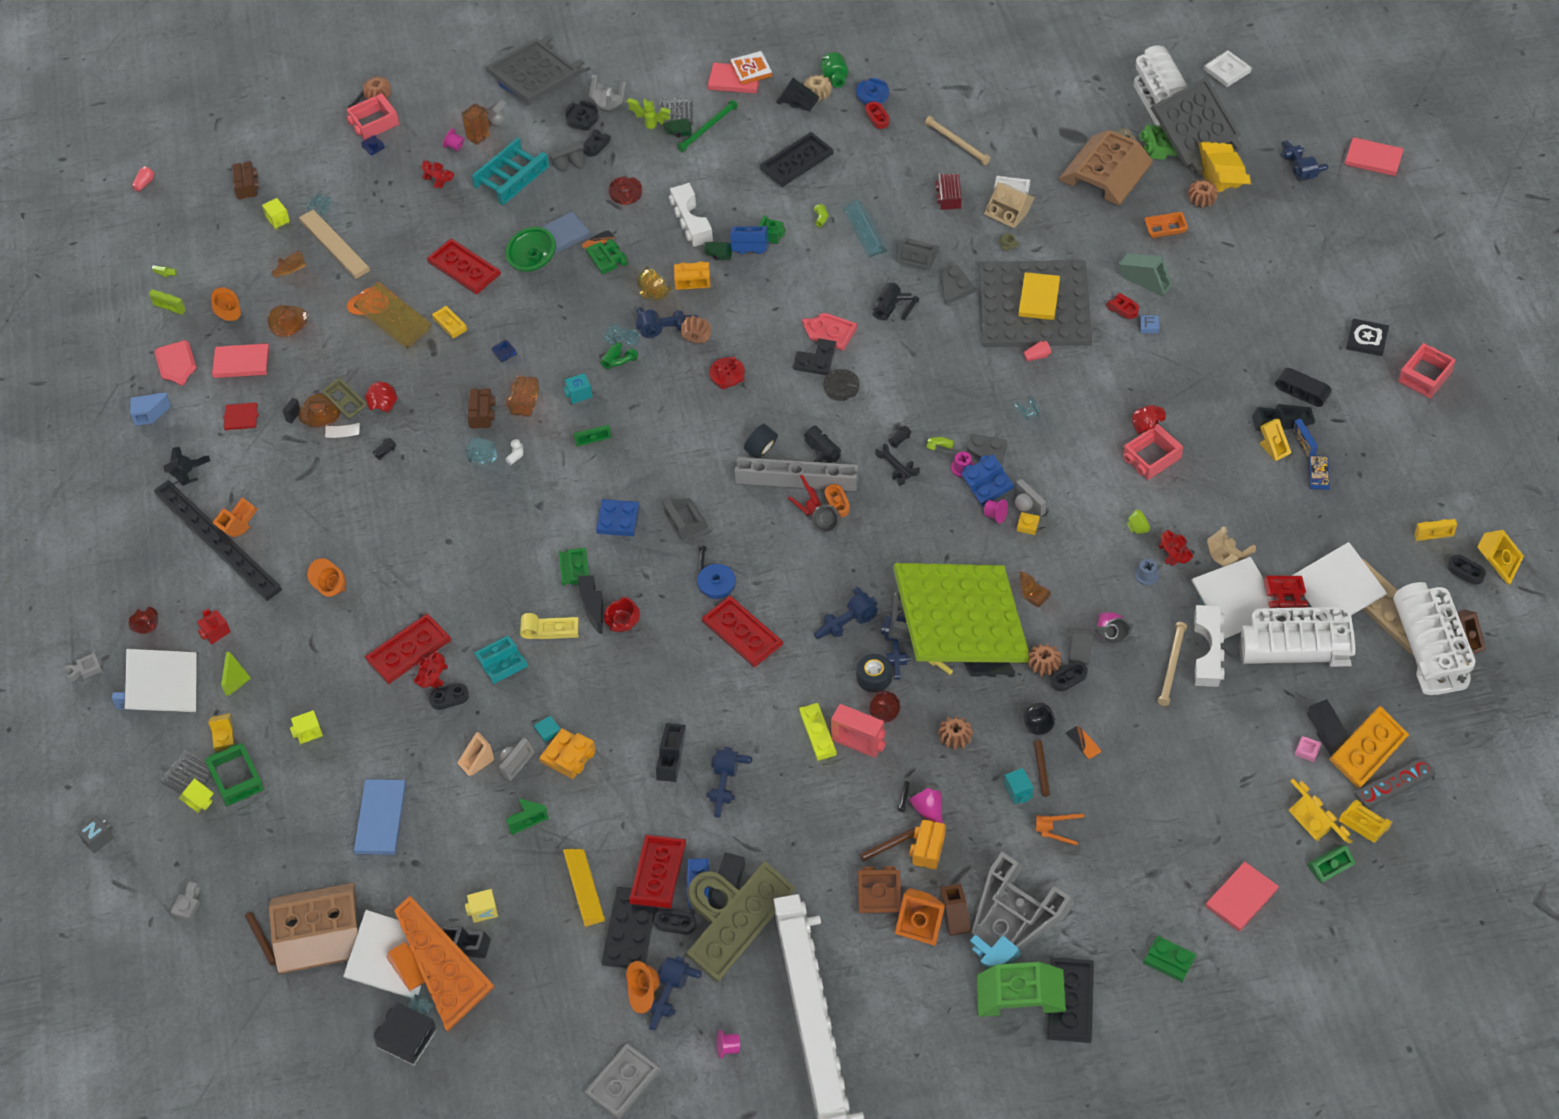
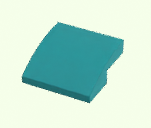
[474,635,528,684]

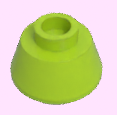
[1127,509,1151,534]

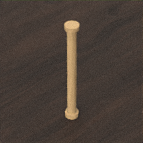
[925,116,990,165]
[1158,622,1187,706]

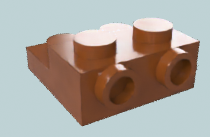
[858,866,901,914]

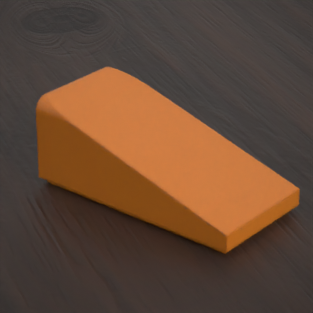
[386,942,425,992]

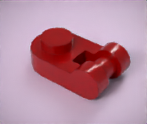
[1106,293,1139,319]

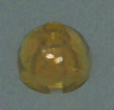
[637,266,672,301]

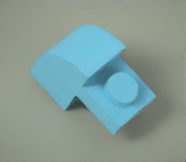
[970,934,1021,969]

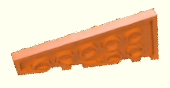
[394,896,495,1032]

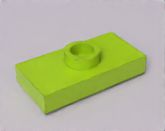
[149,289,186,315]

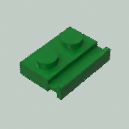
[558,547,589,586]
[1143,935,1197,983]

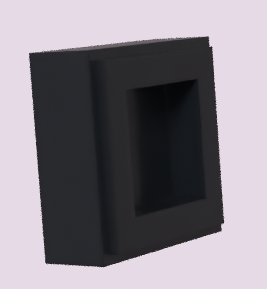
[283,397,301,424]

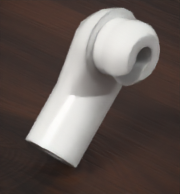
[505,439,524,466]

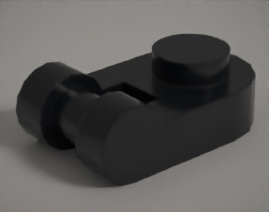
[583,129,611,157]

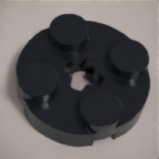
[565,101,599,131]

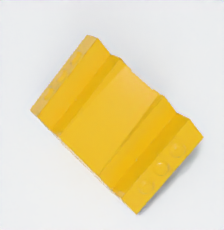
[1198,142,1251,192]

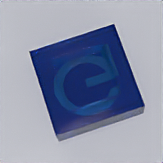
[492,340,517,363]

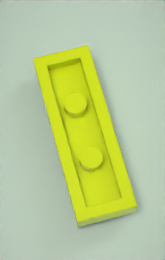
[799,703,837,761]

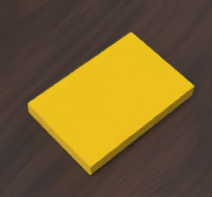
[1018,272,1060,320]

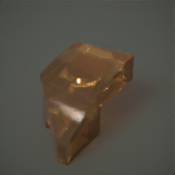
[271,250,306,277]
[1020,571,1051,608]

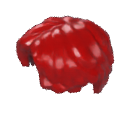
[365,381,398,413]
[1132,405,1166,435]
[604,597,640,632]

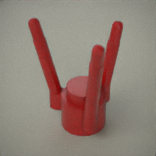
[788,475,822,516]

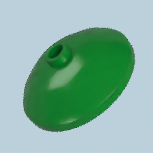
[505,227,556,272]

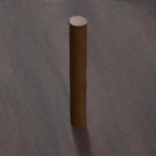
[1034,740,1050,797]
[859,827,915,862]
[245,912,276,966]

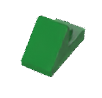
[506,798,549,836]

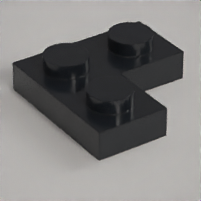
[793,338,837,376]

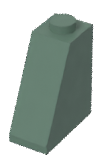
[1118,253,1173,296]

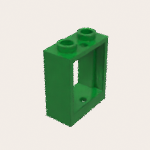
[205,743,264,807]

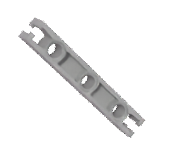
[735,457,858,491]

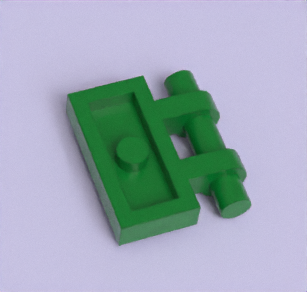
[586,239,628,275]

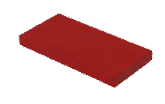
[427,238,501,295]
[702,596,783,668]
[365,613,451,684]
[629,835,686,908]

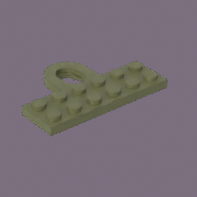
[685,861,796,983]

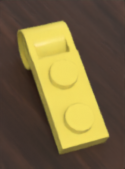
[520,613,579,639]

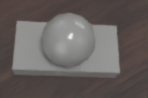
[477,99,506,126]
[1015,479,1046,517]
[499,738,534,782]

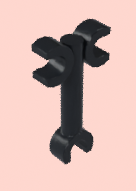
[875,443,920,486]

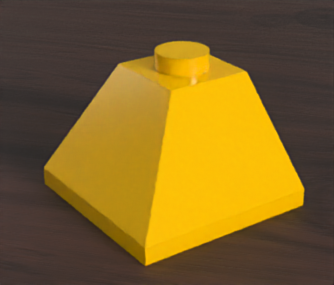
[1477,530,1524,585]

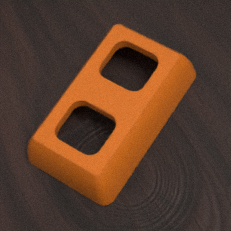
[1145,212,1188,238]

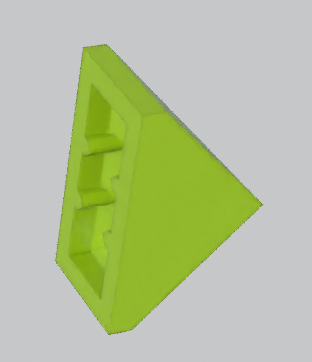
[221,652,251,696]

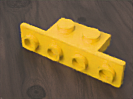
[1289,779,1353,844]

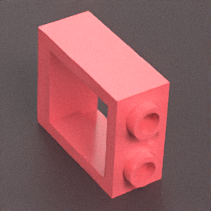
[346,93,400,140]
[1398,343,1456,399]
[1123,424,1183,480]
[831,704,886,758]

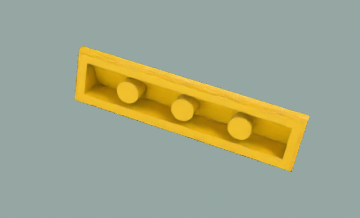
[563,849,605,927]

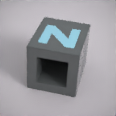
[77,816,114,853]

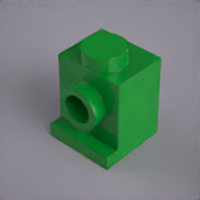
[759,215,786,244]

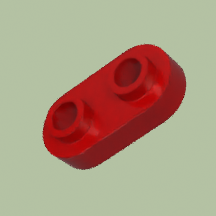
[865,102,890,129]

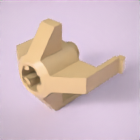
[1207,527,1256,567]

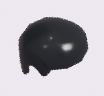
[1023,702,1056,735]

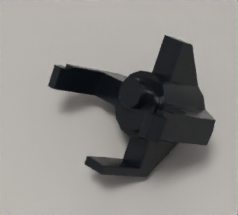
[163,447,211,486]

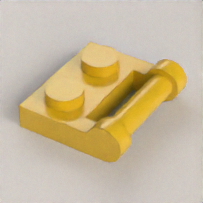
[1338,799,1393,843]

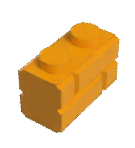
[674,261,711,290]
[909,819,946,870]

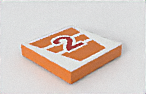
[730,51,772,85]

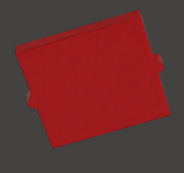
[223,402,259,430]

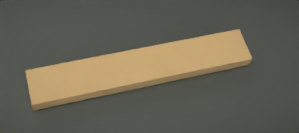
[299,210,370,279]

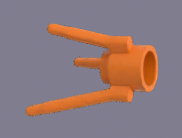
[1036,814,1085,845]

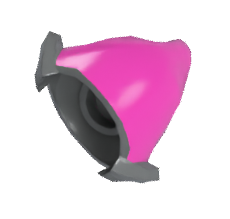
[1095,612,1134,645]
[907,783,943,823]

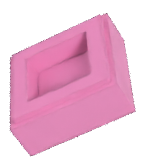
[1295,736,1321,762]

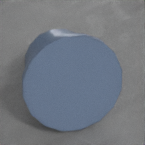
[1134,559,1160,586]

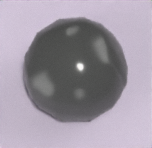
[812,504,841,534]

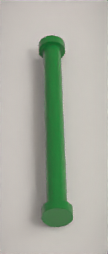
[677,100,738,153]

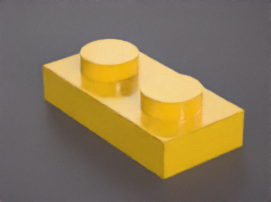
[432,306,467,339]
[1414,519,1457,541]

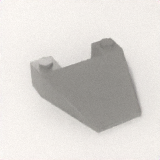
[972,852,1075,949]

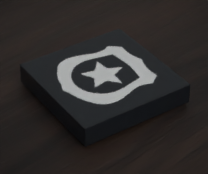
[1346,319,1389,356]

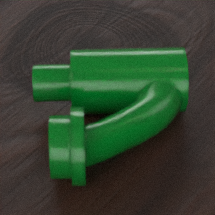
[600,342,638,369]

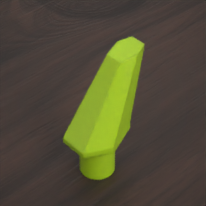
[152,266,177,277]

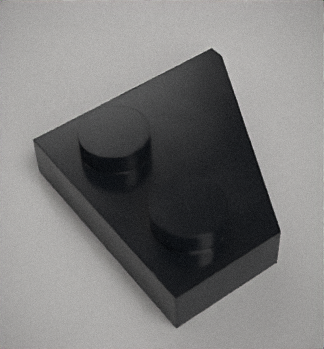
[776,78,820,111]
[963,662,1015,677]

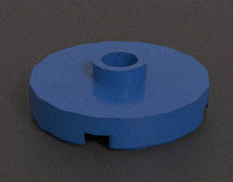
[856,78,889,105]
[697,564,736,599]

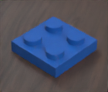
[596,499,640,536]

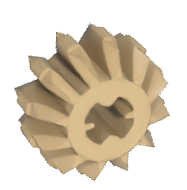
[804,74,832,102]

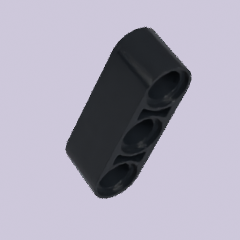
[1275,368,1332,407]

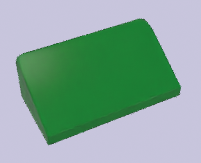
[573,425,612,447]
[1307,845,1356,883]

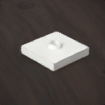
[1204,51,1252,87]

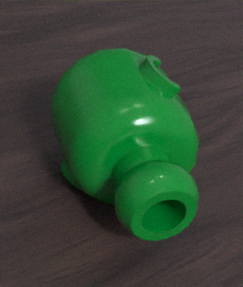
[820,52,848,88]

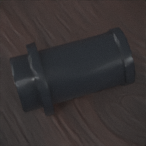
[888,426,912,448]
[372,438,396,460]

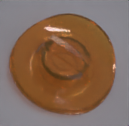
[268,305,308,337]
[299,393,340,428]

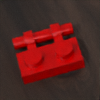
[1263,576,1308,608]

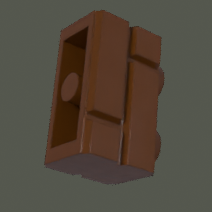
[232,161,260,200]
[467,388,496,429]

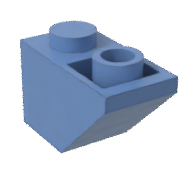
[130,392,171,426]

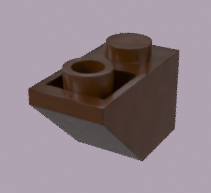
[939,883,971,936]

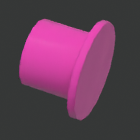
[443,128,465,151]
[951,452,974,477]
[984,499,1008,524]
[717,1030,740,1059]

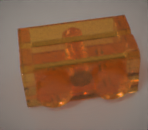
[462,103,490,145]
[506,376,539,417]

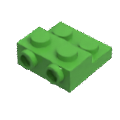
[1140,124,1179,160]

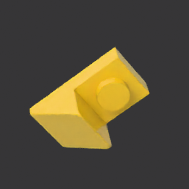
[1260,419,1291,461]
[208,713,235,752]

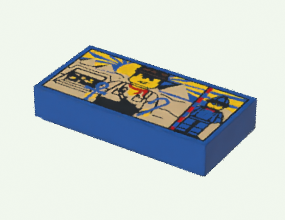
[1292,419,1318,459]
[1309,455,1330,490]

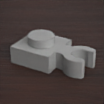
[64,653,102,682]

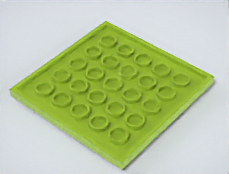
[893,563,1030,663]

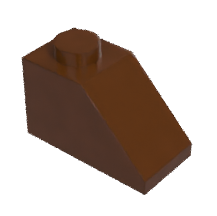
[1448,609,1486,654]

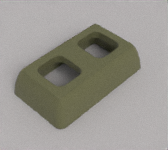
[322,378,367,419]

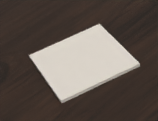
[1292,542,1387,621]
[1191,557,1283,639]
[125,649,196,712]
[343,910,421,1000]

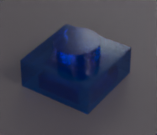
[361,135,385,156]

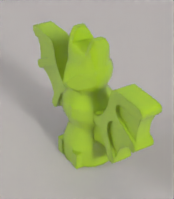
[626,98,671,129]

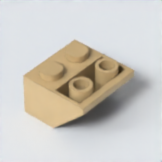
[984,182,1035,228]

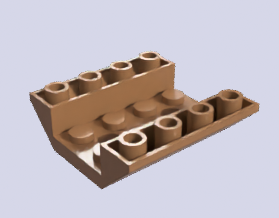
[1059,130,1153,206]
[269,882,358,974]

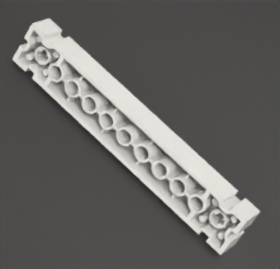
[774,894,864,1119]

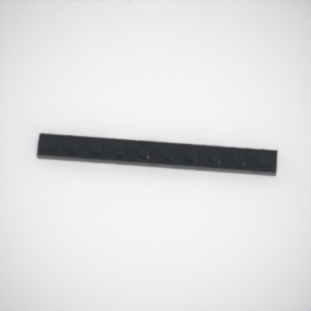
[154,480,282,601]

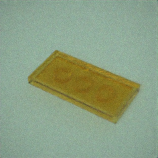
[354,282,432,349]

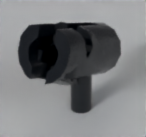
[873,283,912,320]
[804,425,841,463]

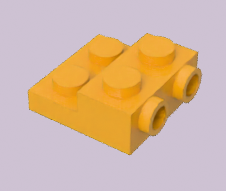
[539,729,596,779]

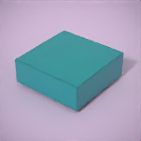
[534,715,561,743]

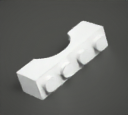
[668,183,713,247]
[1194,605,1224,687]

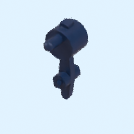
[1281,140,1328,182]
[635,307,699,338]
[814,587,878,639]
[881,613,910,680]
[707,747,752,818]
[648,956,702,1031]

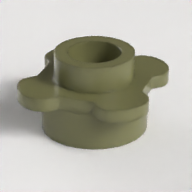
[998,233,1019,251]

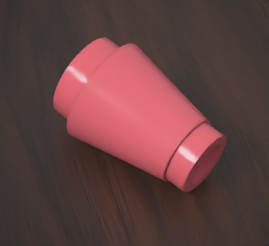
[132,166,155,192]
[1023,341,1052,362]

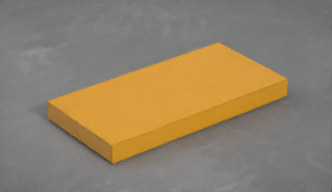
[1329,706,1409,789]

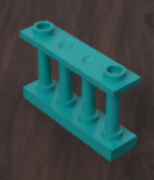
[471,137,549,205]

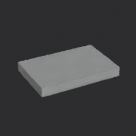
[585,1044,661,1119]

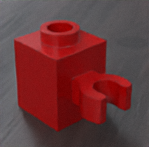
[197,608,231,645]

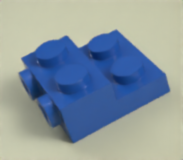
[961,454,1015,507]

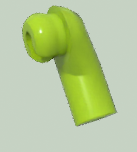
[814,204,829,228]
[926,436,954,450]

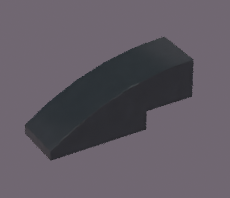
[1252,404,1316,431]
[578,575,603,634]
[1307,699,1348,756]
[656,723,686,782]
[710,852,746,909]
[439,926,491,958]

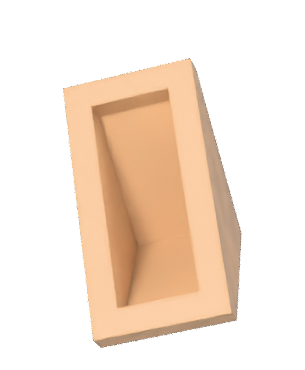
[457,732,494,776]

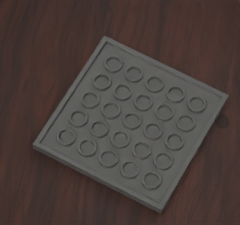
[979,260,1092,347]

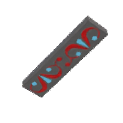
[1354,757,1436,809]

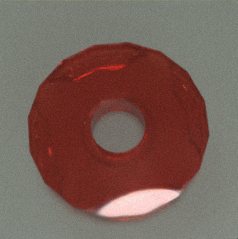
[609,176,642,205]

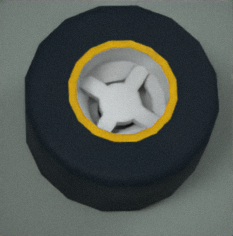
[744,424,778,459]
[856,654,892,693]

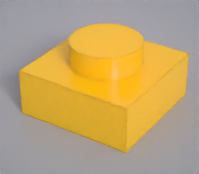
[1017,512,1040,535]

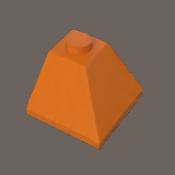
[895,888,945,946]

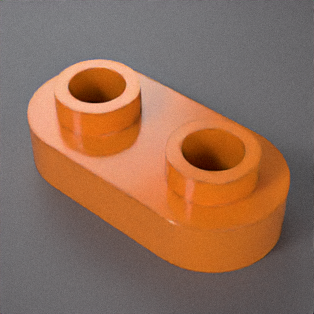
[825,484,850,518]

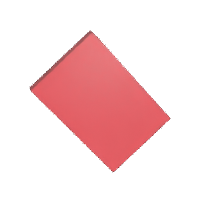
[708,62,760,94]
[1345,137,1404,176]
[212,344,270,378]
[1205,862,1279,932]

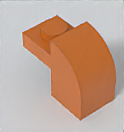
[212,497,258,537]

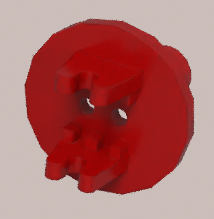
[421,160,455,189]
[709,356,745,389]
[1158,529,1193,566]
[414,651,448,689]

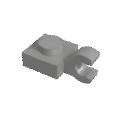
[170,881,201,921]

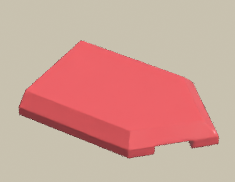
[802,313,858,350]
[154,340,197,386]

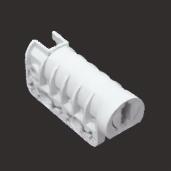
[1134,45,1188,126]
[1393,582,1475,695]
[1239,607,1355,667]

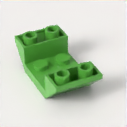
[977,962,1066,1017]

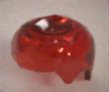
[128,607,159,634]
[869,691,901,724]

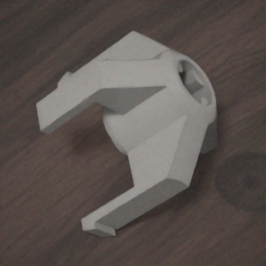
[589,75,626,110]

